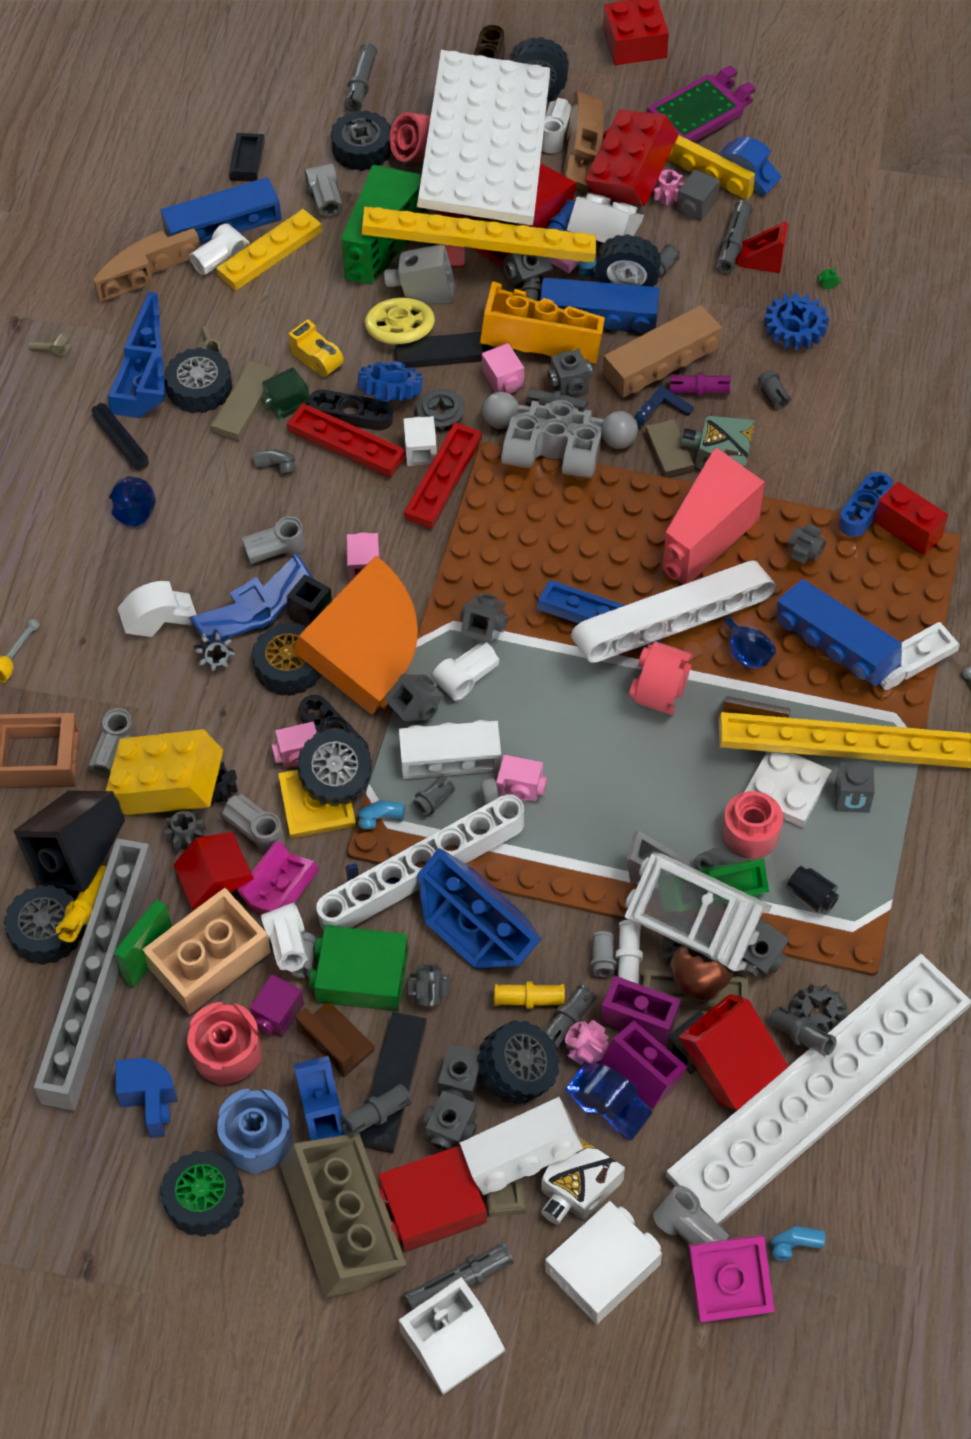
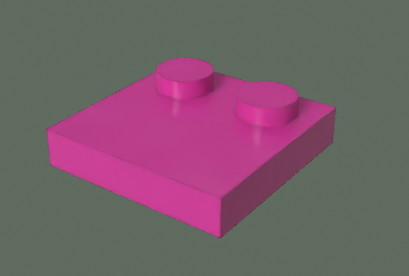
[688,1234,775,1322]

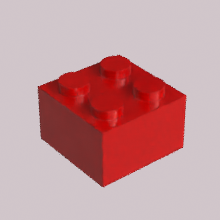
[603,0,669,66]

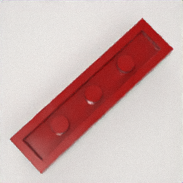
[287,403,406,478]
[404,422,482,529]

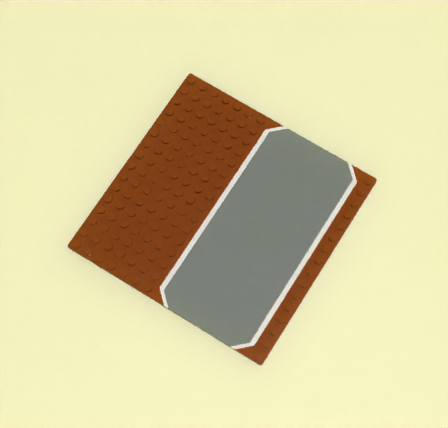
[347,442,961,976]

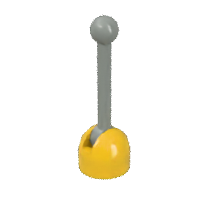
[0,619,40,683]

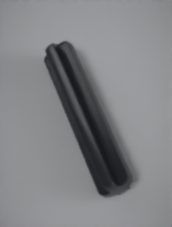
[91,403,149,470]

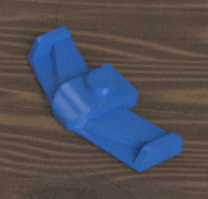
[189,553,314,639]

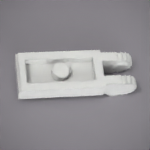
[880,622,960,690]

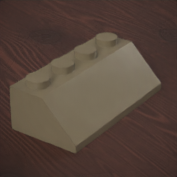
[280,1133,406,1298]

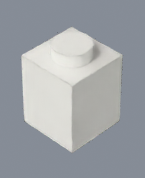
[404,416,437,466]

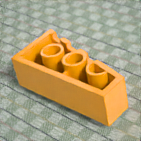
[480,281,605,364]

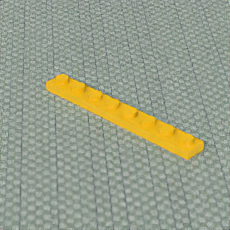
[361,207,596,263]
[719,712,971,768]

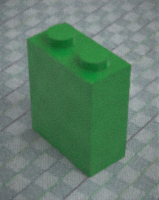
[309,925,409,1011]

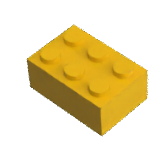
[106,729,224,815]

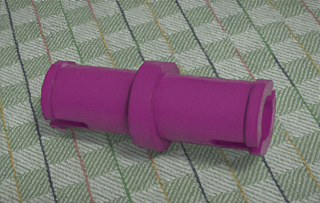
[670,373,731,396]

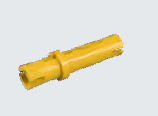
[56,865,107,942]

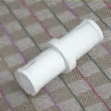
[615,920,643,984]

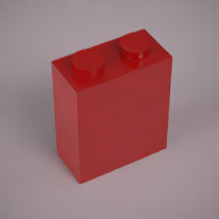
[678,994,788,1111]
[378,1145,487,1253]

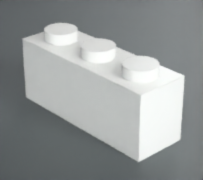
[399,720,501,780]
[460,1097,583,1195]

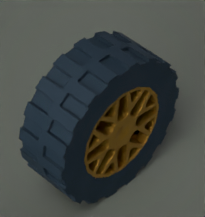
[252,623,322,696]

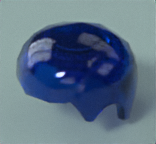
[109,476,156,527]

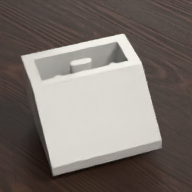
[567,193,644,243]
[399,1277,505,1395]

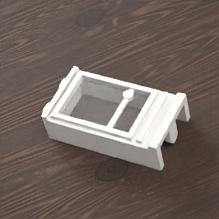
[625,853,772,971]

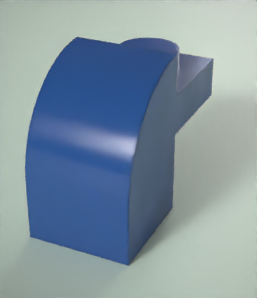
[718,136,782,197]
[294,1056,346,1141]
[115,1058,178,1138]

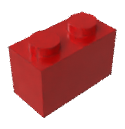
[874,481,949,555]

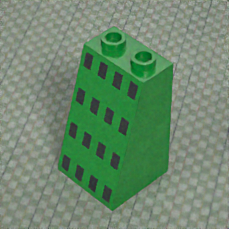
[341,165,429,285]

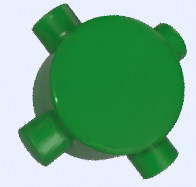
[817,269,842,289]

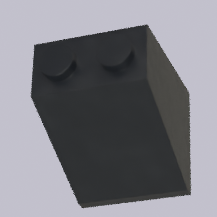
[13,790,125,891]

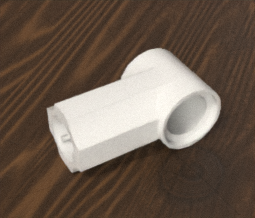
[541,98,572,154]
[189,224,250,275]
[432,642,499,701]
[261,902,308,972]

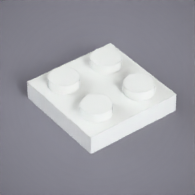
[745,751,832,828]

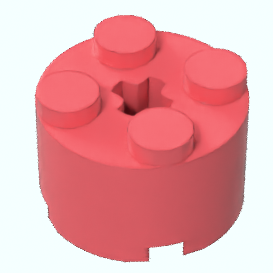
[629,641,693,716]
[187,1002,262,1087]

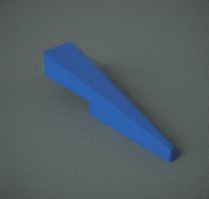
[108,292,165,418]

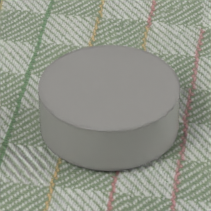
[481,778,498,806]

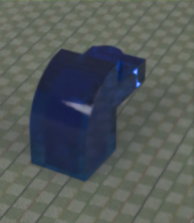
[565,1063,652,1140]

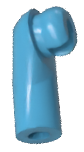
[770,1226,825,1261]

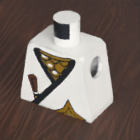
[541,1137,625,1225]

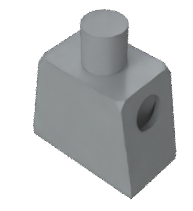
[384,244,455,303]

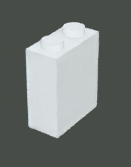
[545,1201,662,1325]

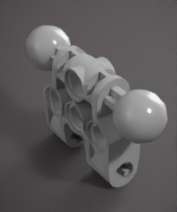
[482,392,638,479]

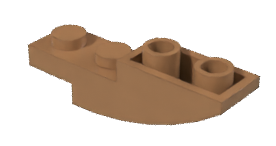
[563,91,604,192]
[93,228,200,302]

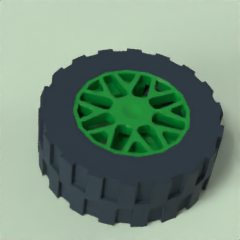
[160,1150,244,1237]

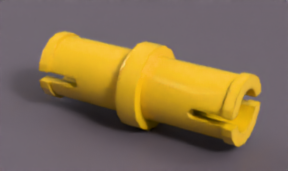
[494,981,565,1009]

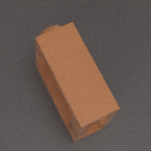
[0,713,80,788]

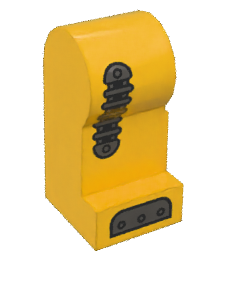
[288,319,344,377]

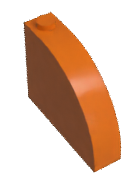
[292,556,418,715]

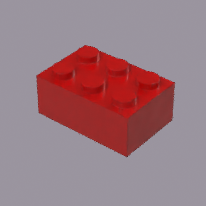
[585,109,679,206]

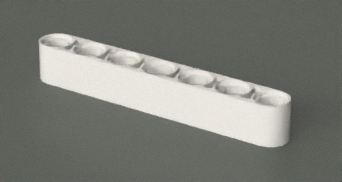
[571,560,776,663]
[317,795,524,931]

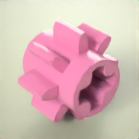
[652,170,684,205]
[565,1020,609,1065]

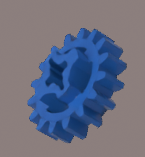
[764,292,829,350]
[357,361,423,402]

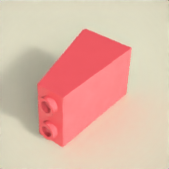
[663,448,765,585]

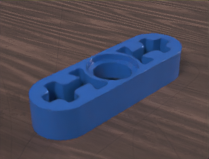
[838,472,893,536]

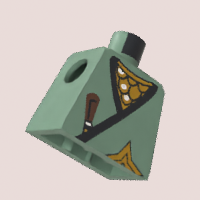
[681,416,755,469]

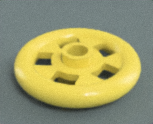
[365,298,435,344]

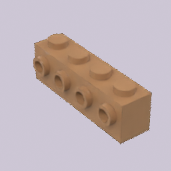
[603,305,722,398]

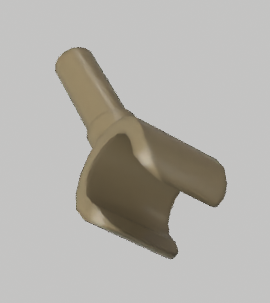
[202,326,222,354]
[28,334,72,358]

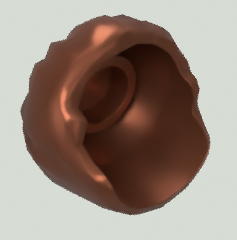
[671,946,733,1002]

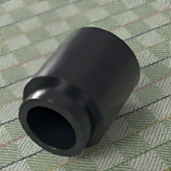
[786,866,839,914]

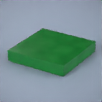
[114,899,172,988]

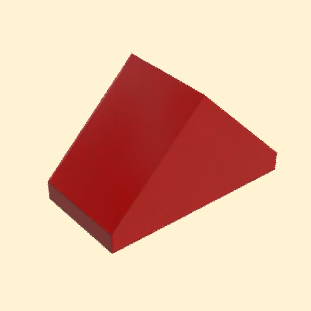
[736,221,789,273]

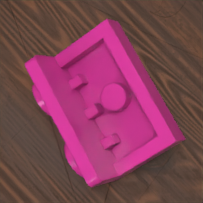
[238,841,320,915]

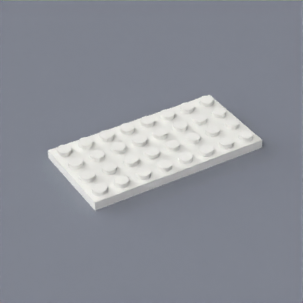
[417,50,550,225]

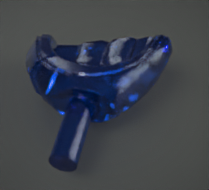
[724,617,776,668]

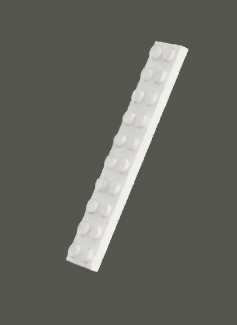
[666,954,971,1226]

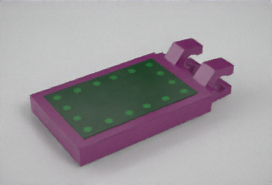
[646,65,756,142]

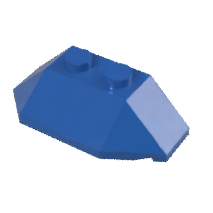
[417,848,542,968]

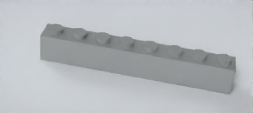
[33,838,154,1111]

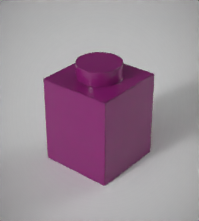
[250,974,305,1038]

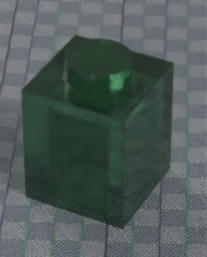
[261,367,309,421]

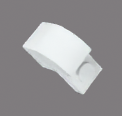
[118,581,196,637]

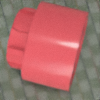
[390,112,431,164]
[722,791,783,858]

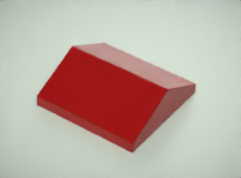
[173,832,254,911]

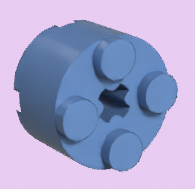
[217,1088,293,1174]

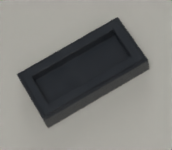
[229,133,265,181]

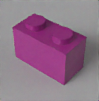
[601,975,681,1047]
[600,1020,688,1109]

